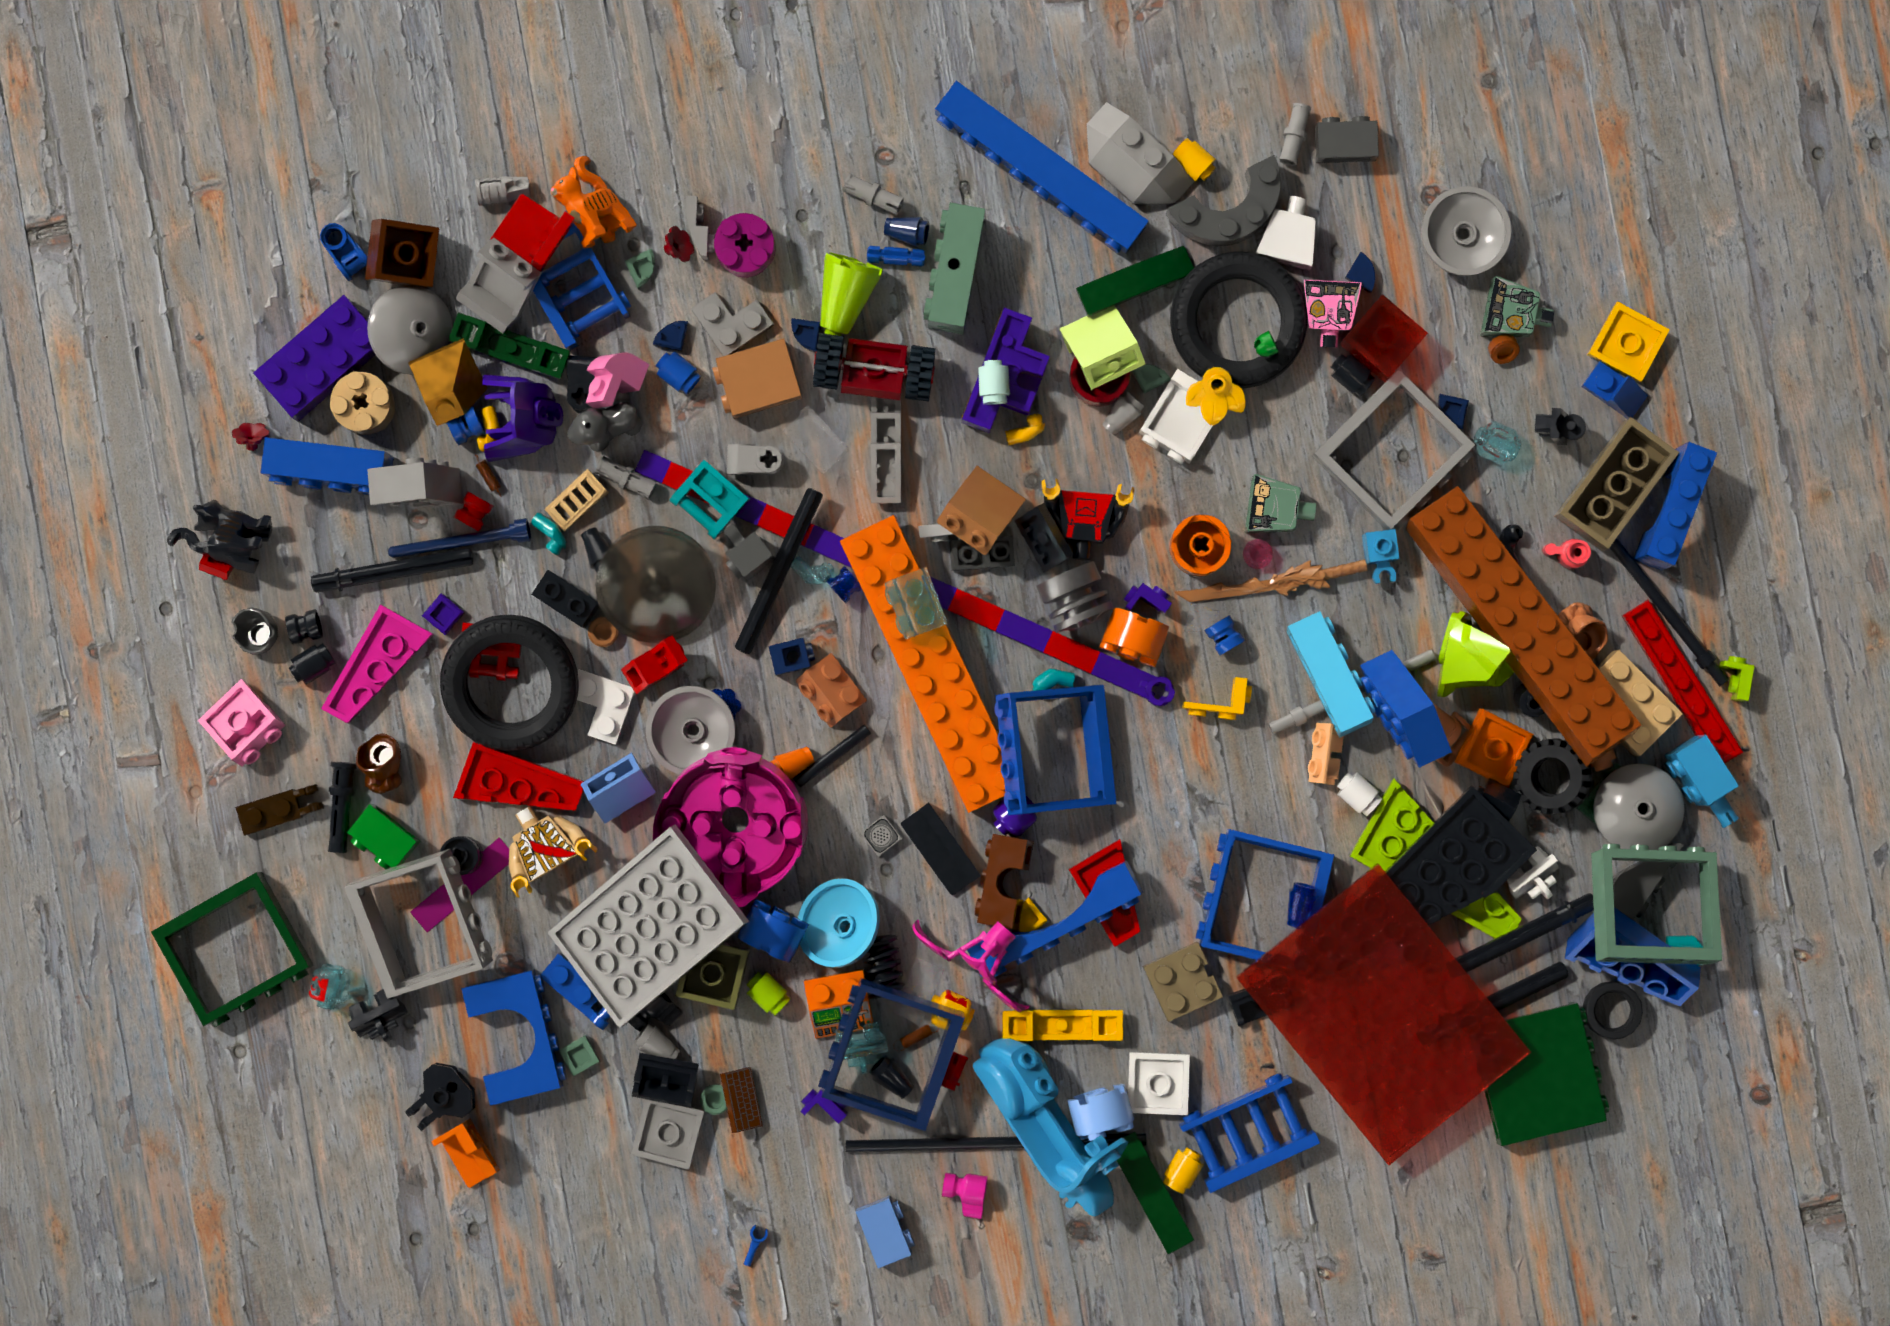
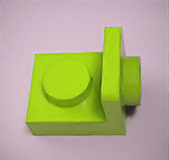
[1719,656,1755,702]

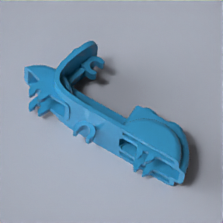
[973,1038,1128,1217]

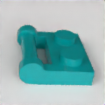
[669,460,750,540]

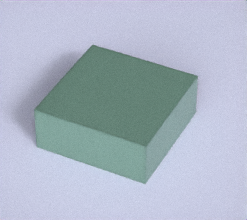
[559,1035,600,1076]

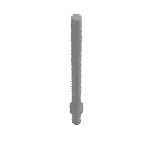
[1268,649,1436,735]

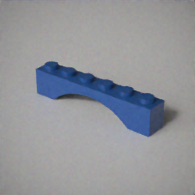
[967,860,1143,977]

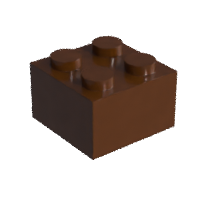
[365,219,439,288]

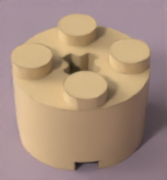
[330,372,395,435]

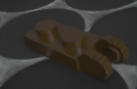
[235,784,324,836]

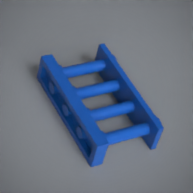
[533,210,631,351]
[1179,1073,1320,1193]

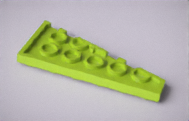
[1349,778,1522,939]

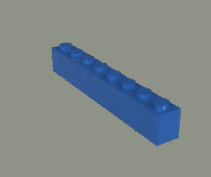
[935,80,1149,254]

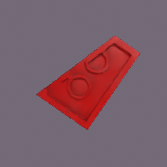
[1068,839,1140,947]

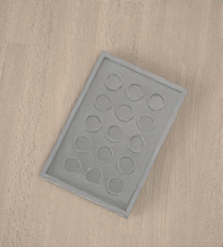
[547,824,749,1028]

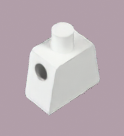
[1256,196,1316,271]

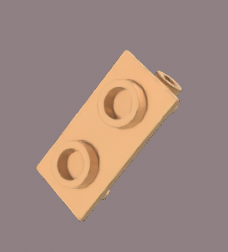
[1308,723,1344,785]

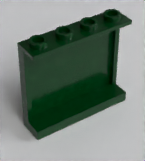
[1468,1002,1609,1146]

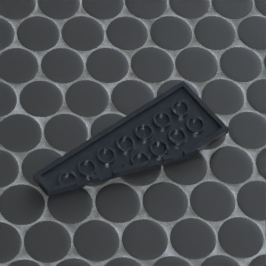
[1301,785,1537,978]

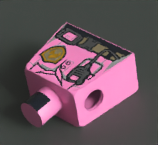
[1304,280,1361,347]

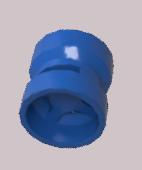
[447,406,485,446]
[1204,615,1245,656]

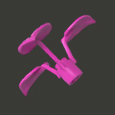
[912,919,1030,1013]

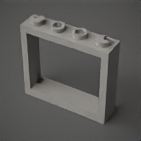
[1312,369,1475,530]
[344,849,493,999]

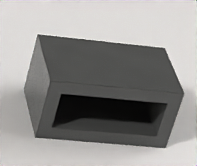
[1315,116,1379,163]

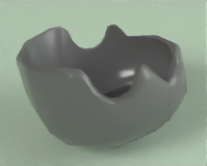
[232,608,278,655]

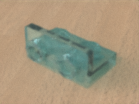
[885,567,948,639]

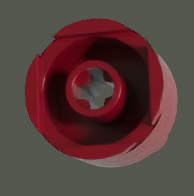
[1069,357,1130,407]

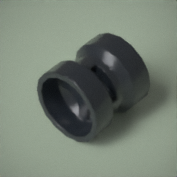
[285,609,323,645]

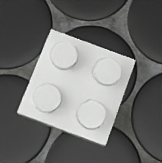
[1128,1052,1190,1115]

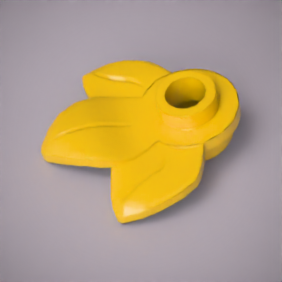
[1186,367,1246,426]

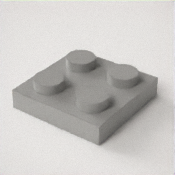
[631,1099,705,1170]

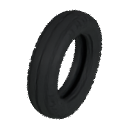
[1170,251,1308,388]
[440,615,579,751]

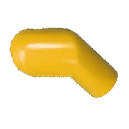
[477,406,500,452]
[1005,413,1045,446]

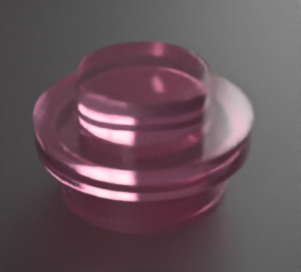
[1243,539,1273,569]

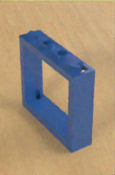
[994,685,1117,815]
[1195,829,1334,972]

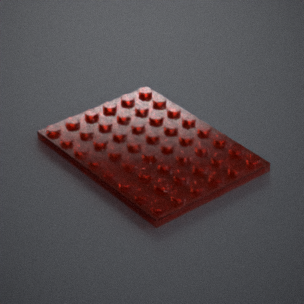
[1236,863,1531,1165]

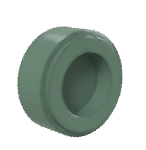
[700,1084,727,1115]

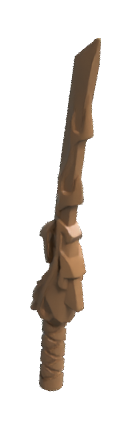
[1175,559,1368,602]

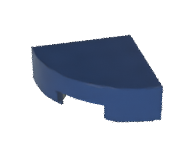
[1345,252,1375,293]
[791,318,821,353]
[653,321,688,352]
[1438,394,1469,430]

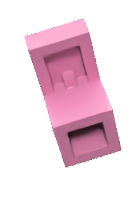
[585,353,649,408]

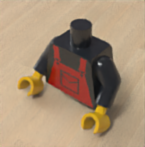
[1041,478,1135,560]

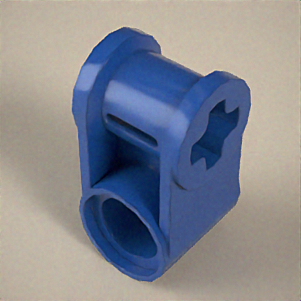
[320,223,368,281]

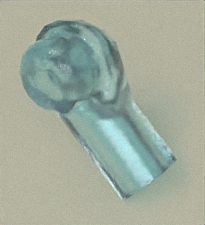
[791,555,835,584]

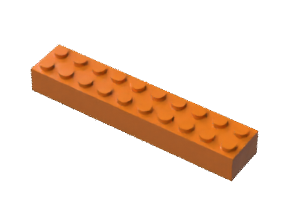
[840,515,1005,813]

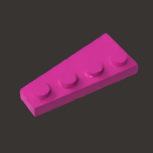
[321,604,434,724]

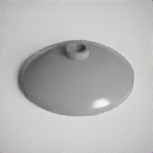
[1421,186,1511,276]
[367,284,453,375]
[646,686,736,774]
[1593,764,1684,850]

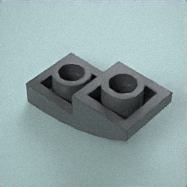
[949,536,1015,571]

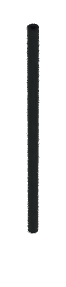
[846,1133,1146,1152]

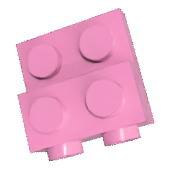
[198,679,285,767]

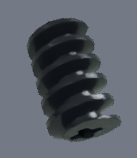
[862,934,905,999]

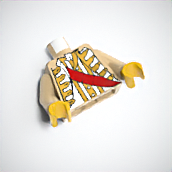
[509,806,597,898]

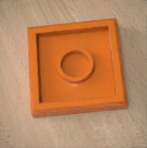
[1454,708,1534,788]

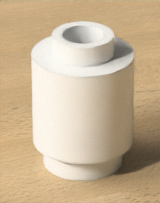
[1337,772,1382,816]

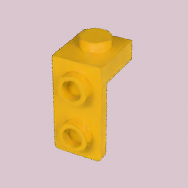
[1182,677,1252,720]

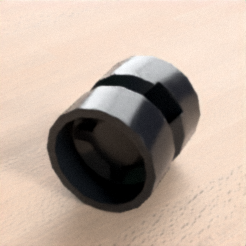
[440,836,484,875]

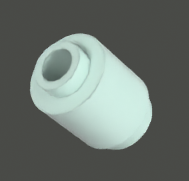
[978,360,1010,405]

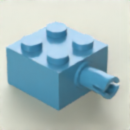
[1664,735,1739,828]

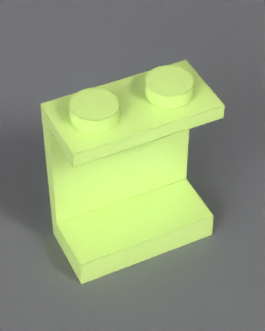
[1060,305,1146,390]

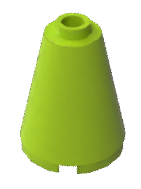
[820,252,883,336]

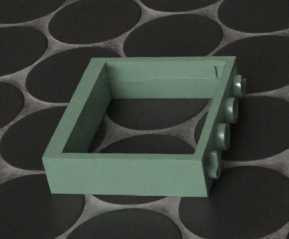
[1591,844,1722,965]

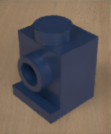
[768,638,815,676]

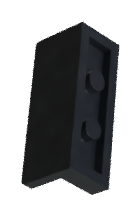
[901,802,981,895]

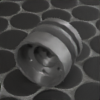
[1036,561,1114,633]

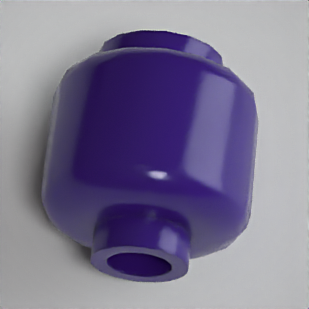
[993,796,1037,836]

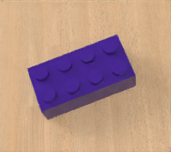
[253,295,376,422]

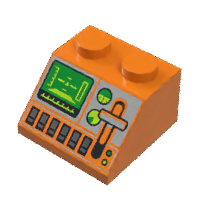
[804,968,875,1039]

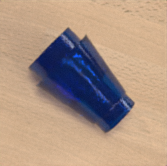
[1287,882,1319,929]

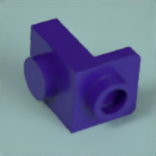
[1123,583,1172,615]
[800,1088,848,1124]

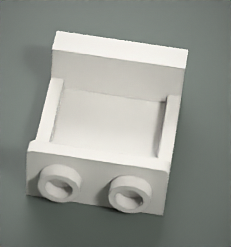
[1139,369,1212,464]

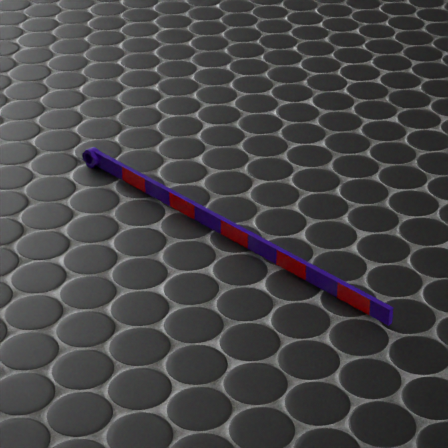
[635,449,1175,706]

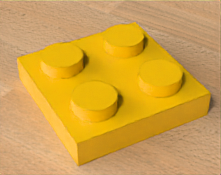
[1587,301,1670,383]

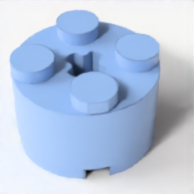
[1067,1084,1135,1141]

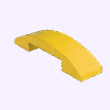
[1002,1009,1123,1041]

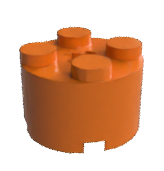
[1169,515,1231,577]
[1099,608,1169,667]

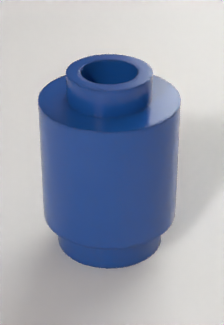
[656,352,701,395]

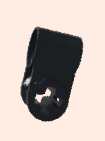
[567,355,597,414]

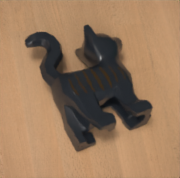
[167,500,272,574]

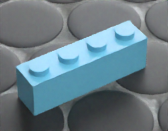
[1287,611,1375,738]

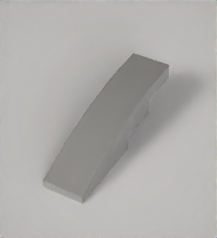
[871,397,901,503]

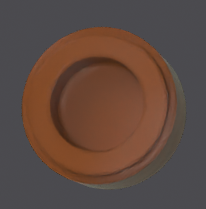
[1488,334,1520,364]

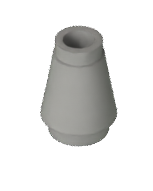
[1102,391,1145,436]
[634,1023,680,1059]

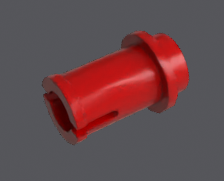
[941,1051,969,1091]

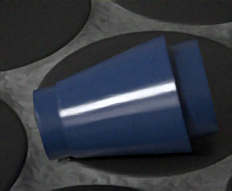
[884,217,929,246]

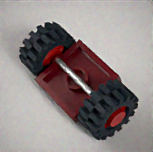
[813,333,936,402]

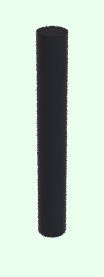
[793,724,871,788]

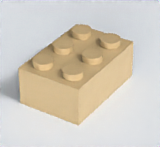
[1597,650,1683,757]

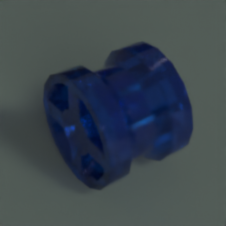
[826,566,862,604]

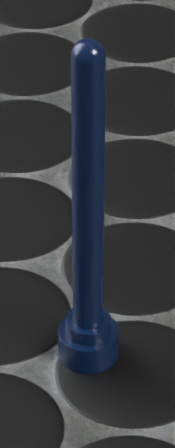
[388,518,531,558]

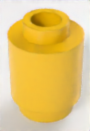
[1172,138,1216,181]
[1163,1147,1204,1194]

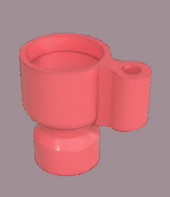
[1542,539,1591,569]

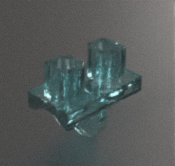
[835,1022,888,1074]

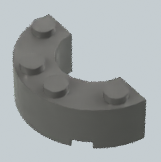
[1166,155,1281,247]

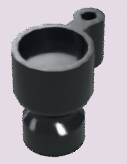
[629,993,683,1032]

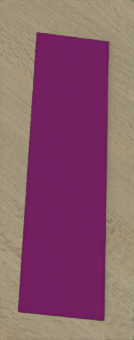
[410,837,509,932]

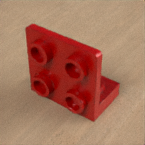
[490,194,575,272]

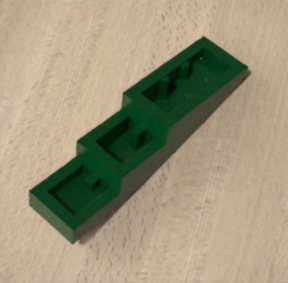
[1076,246,1194,317]
[1117,1132,1195,1255]

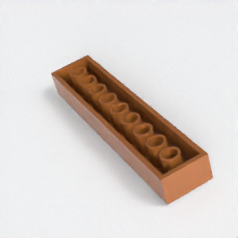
[1406,486,1641,767]

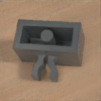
[723,523,775,581]

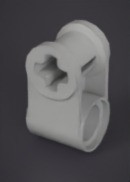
[727,444,785,476]

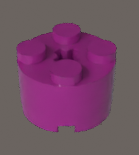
[714,213,776,278]

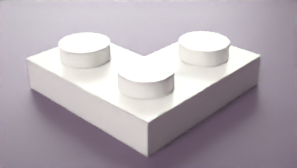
[577,669,635,745]

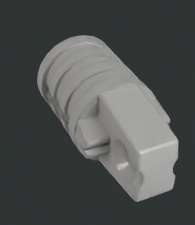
[475,176,530,206]

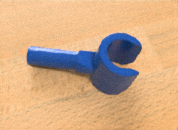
[743,1225,768,1267]

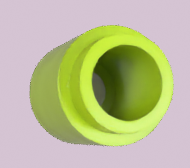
[746,972,791,1016]

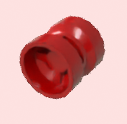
[453,491,494,532]

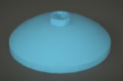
[798,879,880,968]

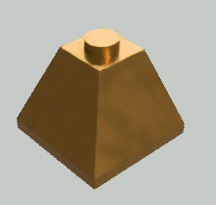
[409,338,488,426]

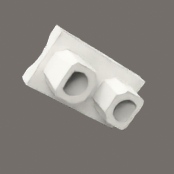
[1507,846,1559,900]

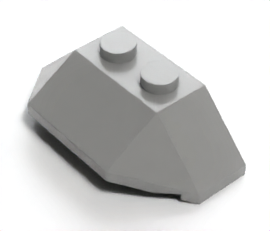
[1086,102,1194,204]

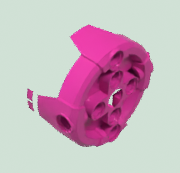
[653,747,808,911]

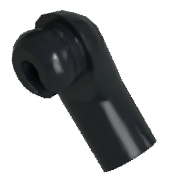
[1499,524,1523,565]

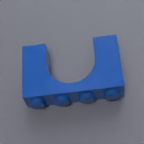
[1633,442,1717,570]
[461,969,567,1106]

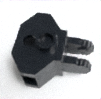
[405,1062,476,1131]

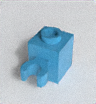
[1362,529,1399,584]

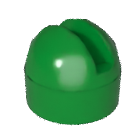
[1254,331,1279,357]

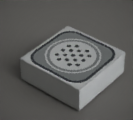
[861,815,902,857]

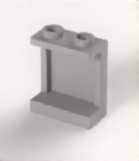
[456,237,542,334]

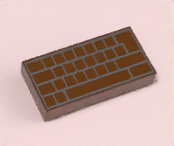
[720,1067,763,1133]

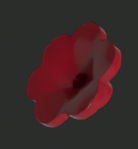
[664,226,694,262]
[232,423,270,451]

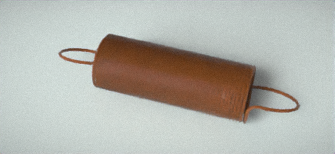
[475,454,502,497]
[893,1022,939,1051]

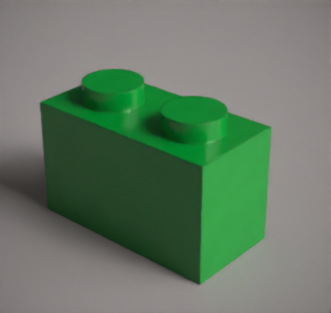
[347,804,421,870]

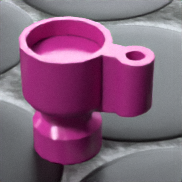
[942,1173,988,1219]

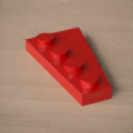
[453,741,584,811]

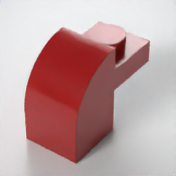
[621,635,688,695]

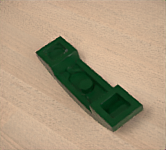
[448,312,571,380]

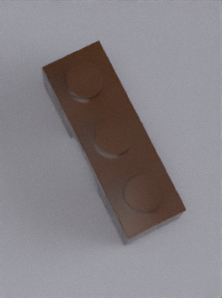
[975,834,1034,930]

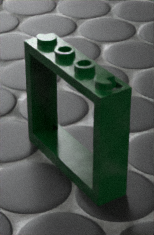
[151,872,314,1028]

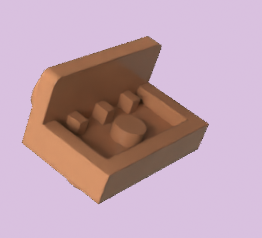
[796,653,867,728]

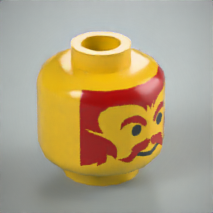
[931,989,975,1031]

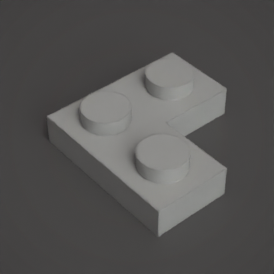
[691,292,774,356]

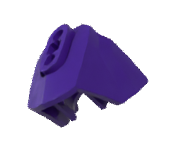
[482,375,564,462]

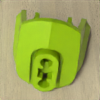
[1437,611,1514,697]

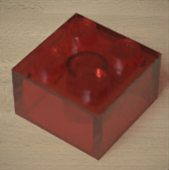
[1340,294,1428,383]

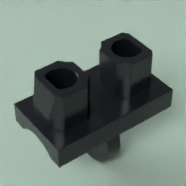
[1535,408,1586,445]
[348,989,408,1042]

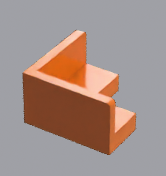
[431,1118,500,1188]

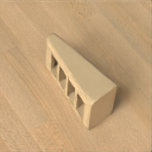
[544,469,609,532]

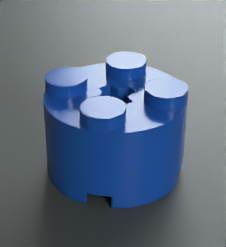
[738,898,809,963]

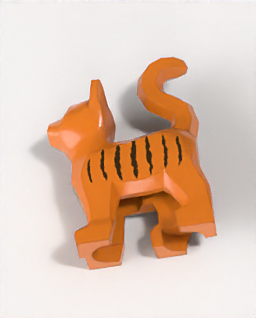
[551,156,637,249]

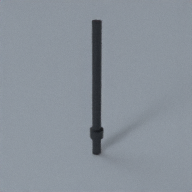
[1610,539,1729,687]

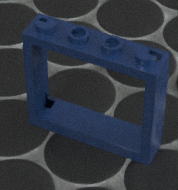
[818,978,965,1131]

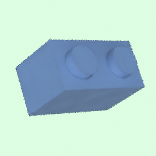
[581,753,656,823]
[856,1196,915,1268]

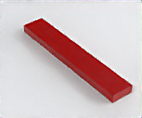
[1622,600,1743,763]

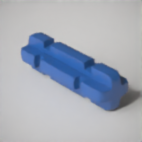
[867,246,925,267]

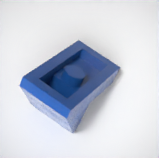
[1581,361,1648,419]

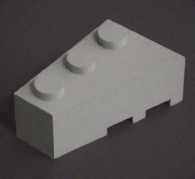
[367,458,463,507]

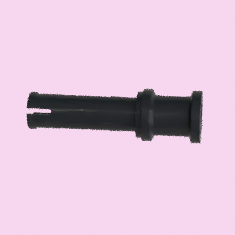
[328,762,357,853]

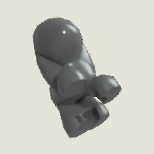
[567,402,643,452]

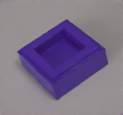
[422,593,465,635]

